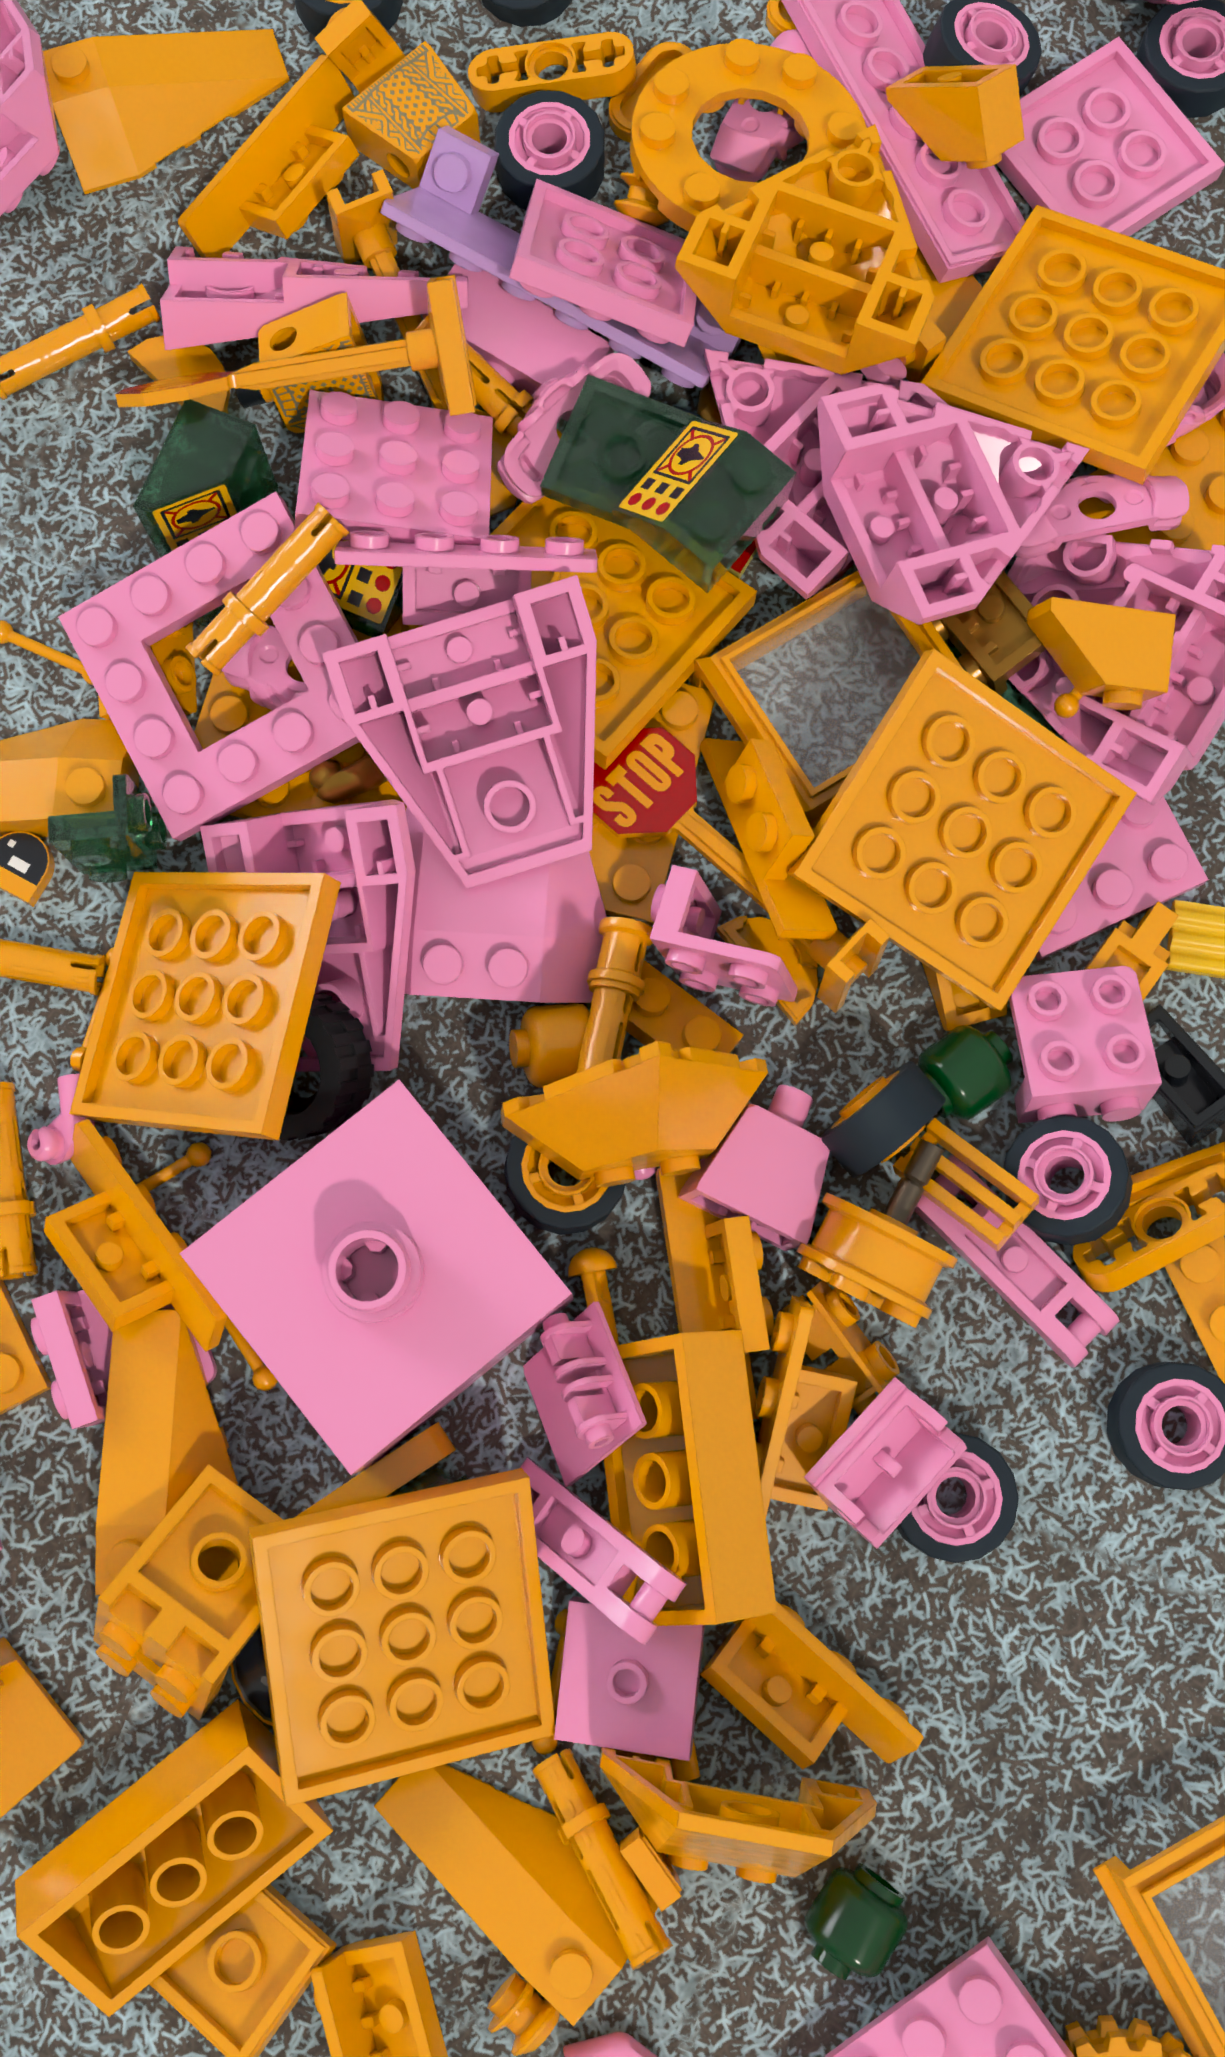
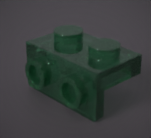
[48,774,167,883]

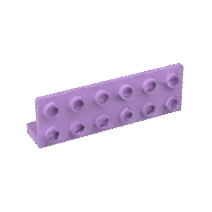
[380,125,741,388]

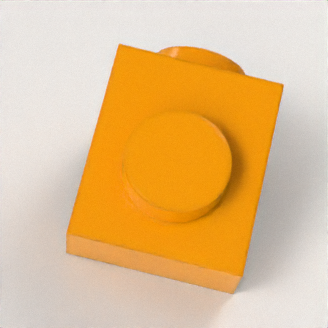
[314,0,406,93]

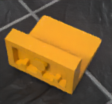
[0,1636,84,1819]

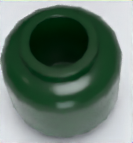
[918,1025,1013,1120]
[804,1863,908,1980]

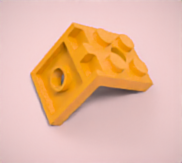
[93,1464,283,1721]

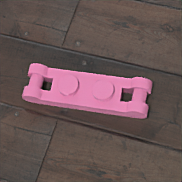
[914,1155,1120,1368]
[520,1457,687,1645]

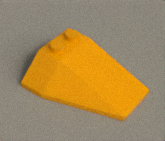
[600,1747,877,1884]

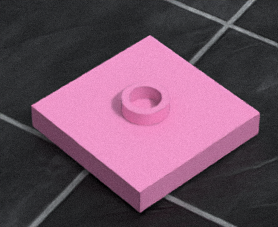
[554,1596,705,1761]

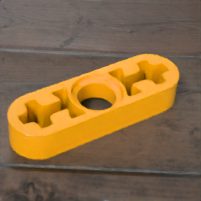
[468,32,637,113]
[1073,1163,1225,1292]
[295,1422,456,1517]

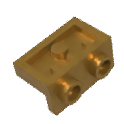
[931,571,1046,695]

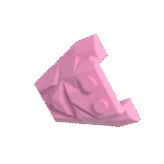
[1007,534,1225,806]

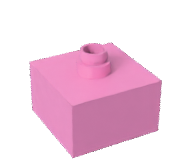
[179,1079,574,1475]

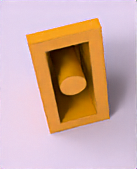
[885,64,1025,169]
[1027,597,1176,710]

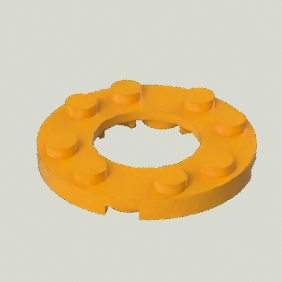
[630,38,867,232]

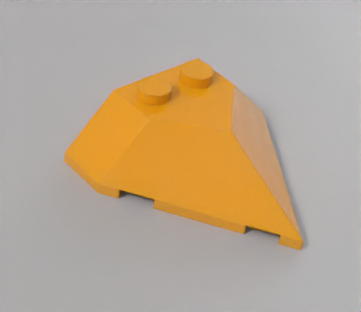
[675,124,935,375]
[501,1041,768,1187]

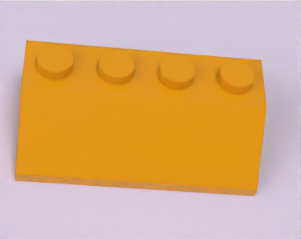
[604,1330,777,1626]
[15,1699,333,2017]

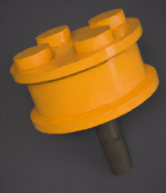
[796,1139,958,1328]

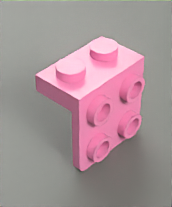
[650,865,798,1007]
[1009,966,1162,1123]
[31,1290,217,1429]

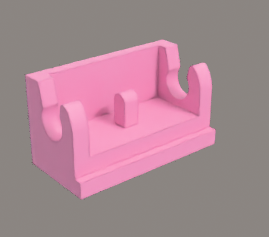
[804,1377,967,1549]

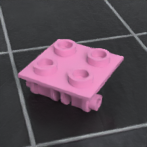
[523,1301,647,1487]

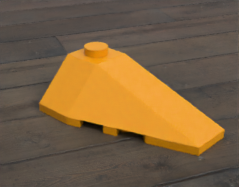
[43,29,290,194]
[0,719,140,841]
[95,1308,243,1595]
[374,1764,658,2026]

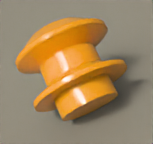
[613,171,670,227]
[487,1972,560,2056]

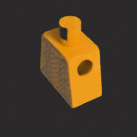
[342,41,480,189]
[235,292,384,433]

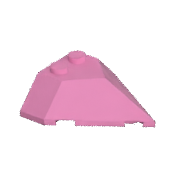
[704,349,948,599]
[817,383,1090,625]

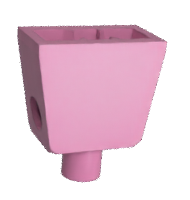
[678,1085,830,1251]

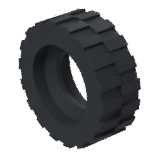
[279,993,374,1141]

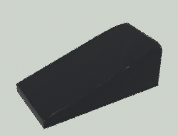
[1146,1004,1225,1147]

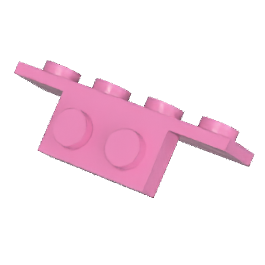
[334,530,598,625]

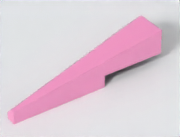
[160,246,468,350]

